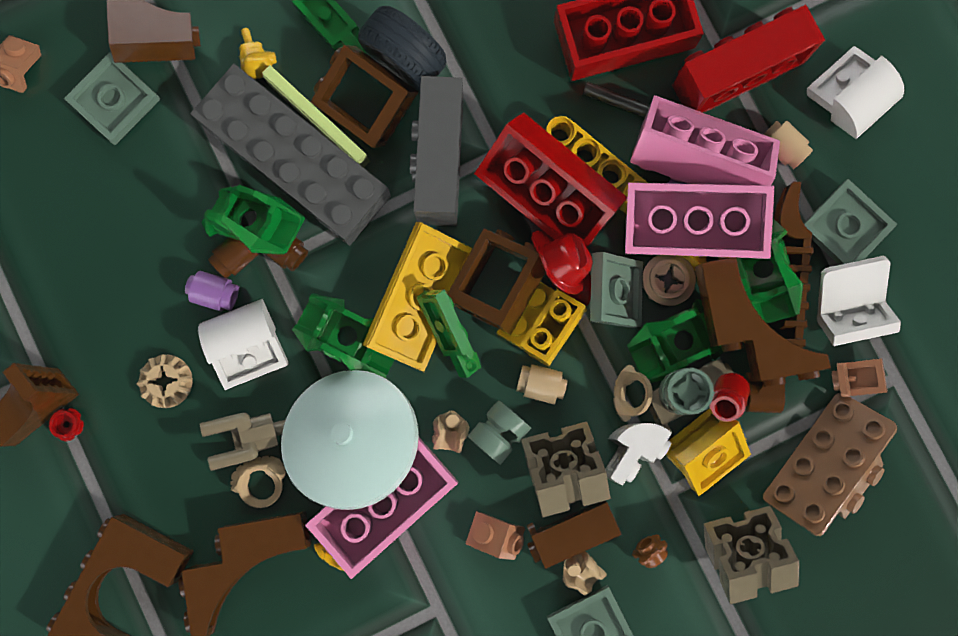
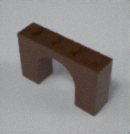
[46,514,194,636]

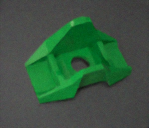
[201,185,305,255]
[732,219,803,324]
[292,294,394,378]
[627,299,724,383]

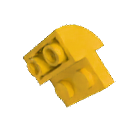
[497,282,587,366]

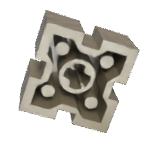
[521,421,611,517]
[704,506,799,604]

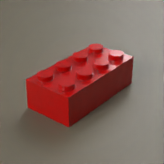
[554,0,704,81]
[672,4,825,113]
[474,112,628,248]

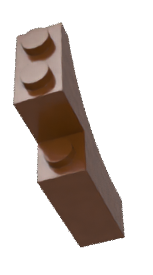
[695,257,831,387]
[179,511,311,636]

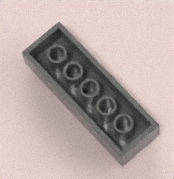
[190,64,391,246]

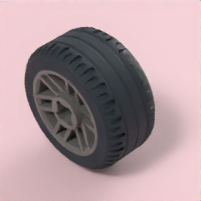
[358,6,447,91]

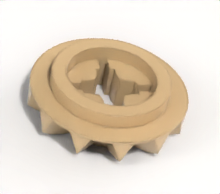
[642,255,696,306]
[137,354,193,408]

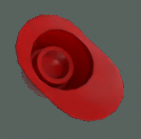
[532,230,593,295]

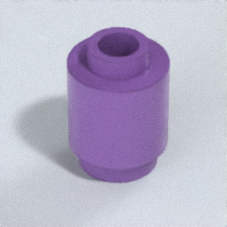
[185,270,239,311]

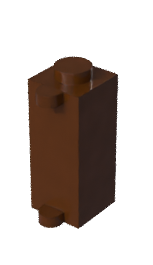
[526,500,622,569]

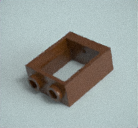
[311,45,418,148]
[447,228,546,335]

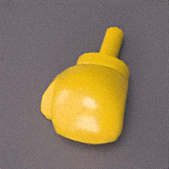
[239,28,277,79]

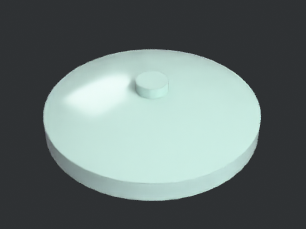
[281,370,419,510]

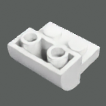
[807,46,904,139]
[198,299,288,390]
[605,423,672,486]

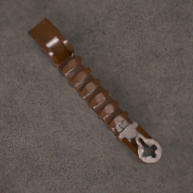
[745,181,813,413]

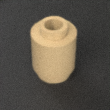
[763,120,813,169]
[516,364,568,405]

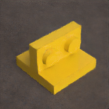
[666,408,751,496]

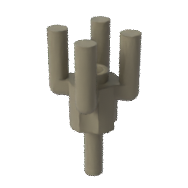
[199,413,286,471]

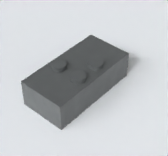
[410,76,464,226]

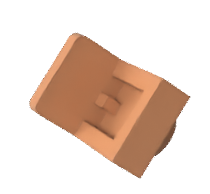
[0,35,41,93]
[832,358,888,397]
[466,511,525,560]

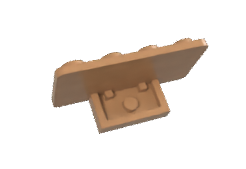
[763,393,897,536]

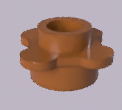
[632,534,668,568]

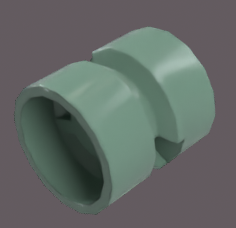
[659,368,714,415]
[468,400,531,465]

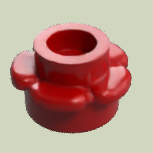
[49,408,84,441]

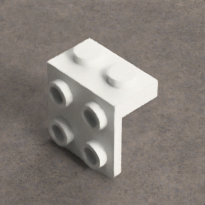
[817,256,901,346]

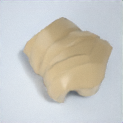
[432,411,470,453]
[563,551,607,596]

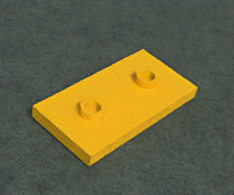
[362,222,472,372]

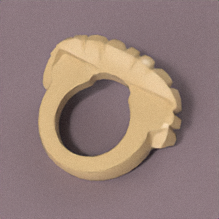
[613,365,653,422]
[230,456,286,508]

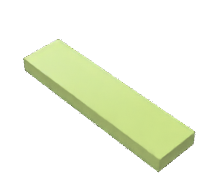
[262,65,370,168]

